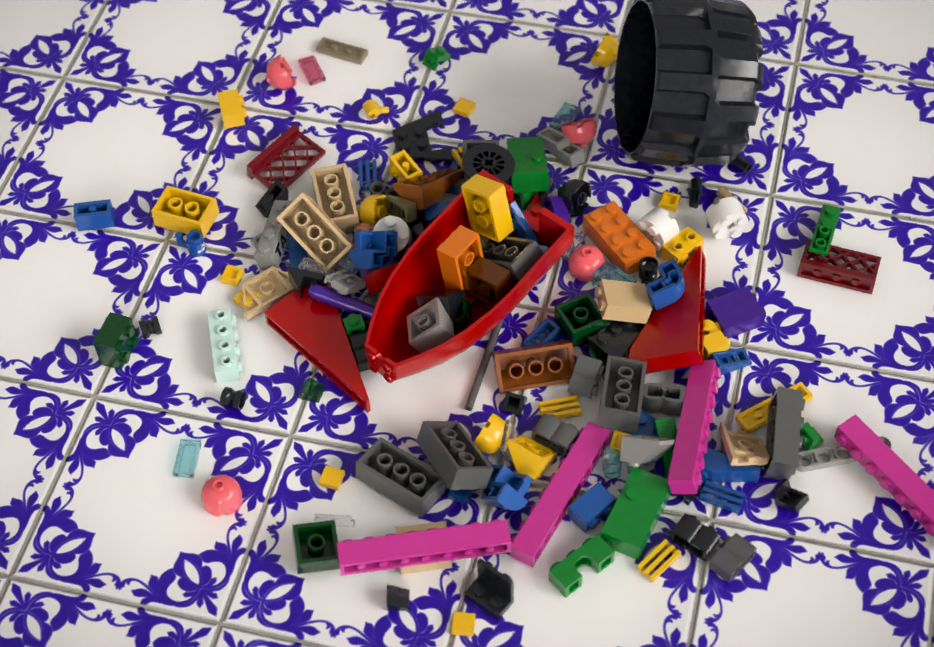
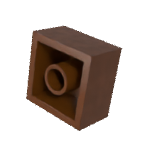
[466,256,513,308]

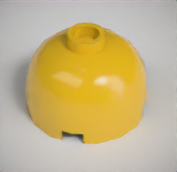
[590,32,619,67]
[358,194,390,226]
[474,413,509,454]

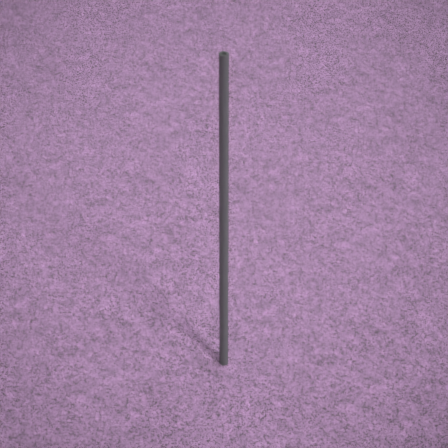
[465,177,553,411]

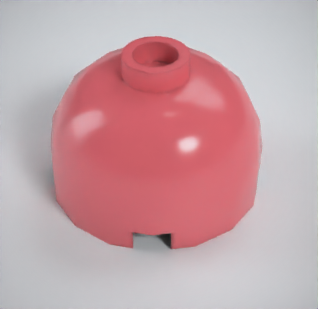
[265,54,297,90]
[561,118,597,147]
[568,244,605,282]
[201,475,243,517]

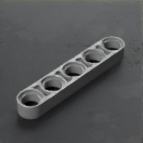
[796,436,892,472]

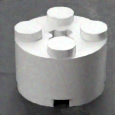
[705,197,748,239]
[635,207,679,251]
[373,215,412,254]

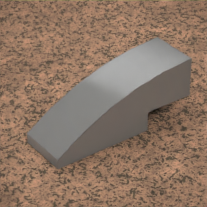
[535,126,586,168]

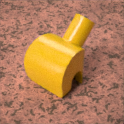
[362,100,389,120]

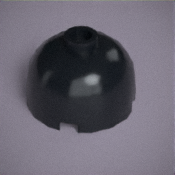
[557,179,592,216]

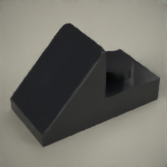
[255,179,289,218]
[287,267,326,299]

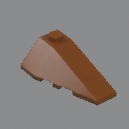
[393,168,463,210]

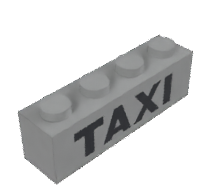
[254,200,292,270]

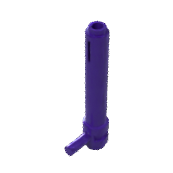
[308,284,375,320]

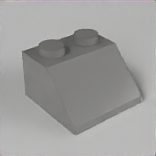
[407,297,454,353]
[620,435,676,467]

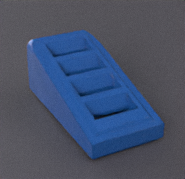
[521,317,563,346]
[707,348,752,375]

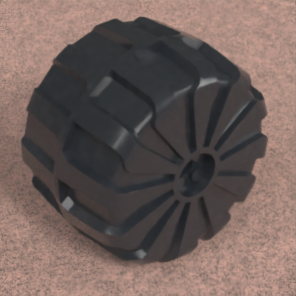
[614,0,764,167]

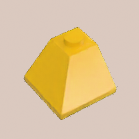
[507,435,558,481]

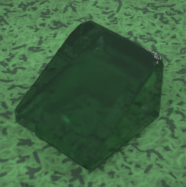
[297,377,326,403]

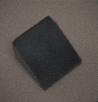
[411,222,424,242]
[502,391,528,416]
[386,585,410,611]

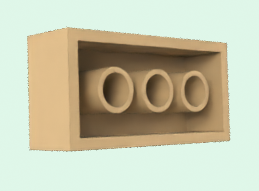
[310,163,359,233]
[276,193,355,273]

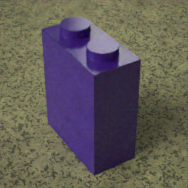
[705,287,766,339]

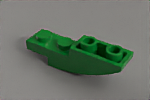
[809,204,841,256]

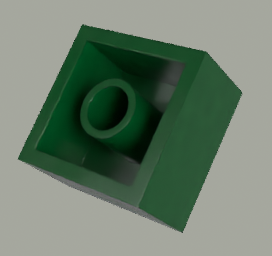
[554,292,607,347]
[93,312,139,370]
[292,520,340,574]

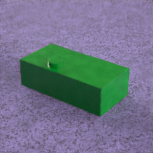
[507,136,549,193]
[600,467,671,561]

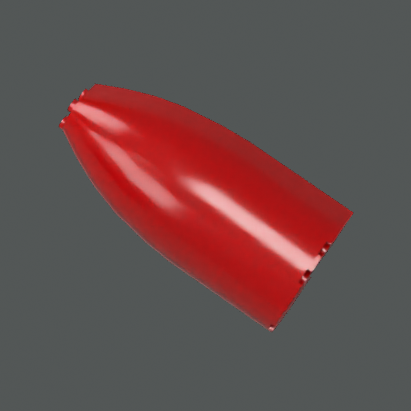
[364,169,574,383]

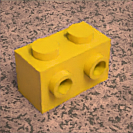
[217,89,247,129]
[388,150,423,181]
[661,227,704,268]

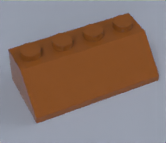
[492,340,575,393]

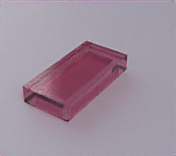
[298,55,326,86]

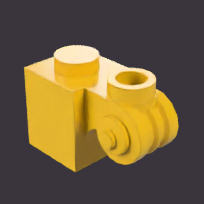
[703,319,730,360]

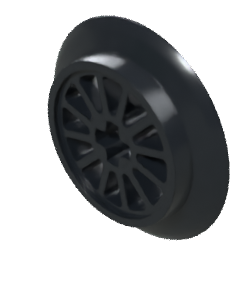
[462,143,515,182]

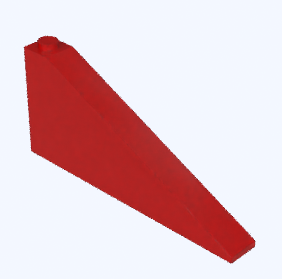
[627,246,706,374]
[264,283,371,413]

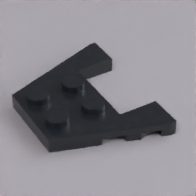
[392,111,453,164]

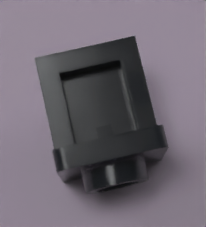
[773,478,809,513]

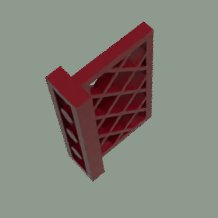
[247,124,326,188]
[797,239,881,294]

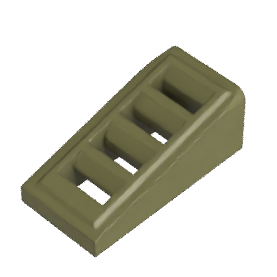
[387,195,417,223]

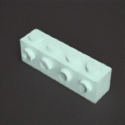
[207,307,243,384]

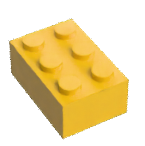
[461,174,514,242]
[151,185,219,238]

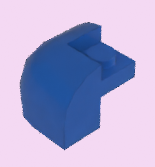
[350,231,398,269]
[645,259,685,311]
[481,464,533,511]

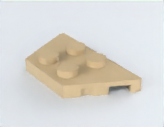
[241,266,294,320]
[718,422,770,466]

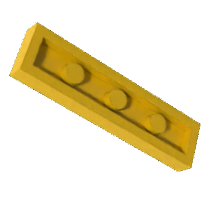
[735,382,813,433]

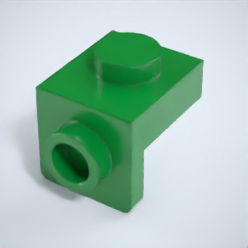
[422,46,451,71]
[800,422,824,450]

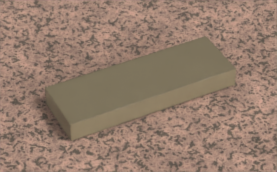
[316,37,368,65]

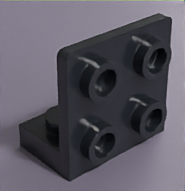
[464,558,514,620]

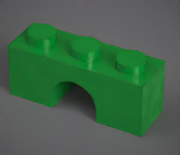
[549,534,615,598]

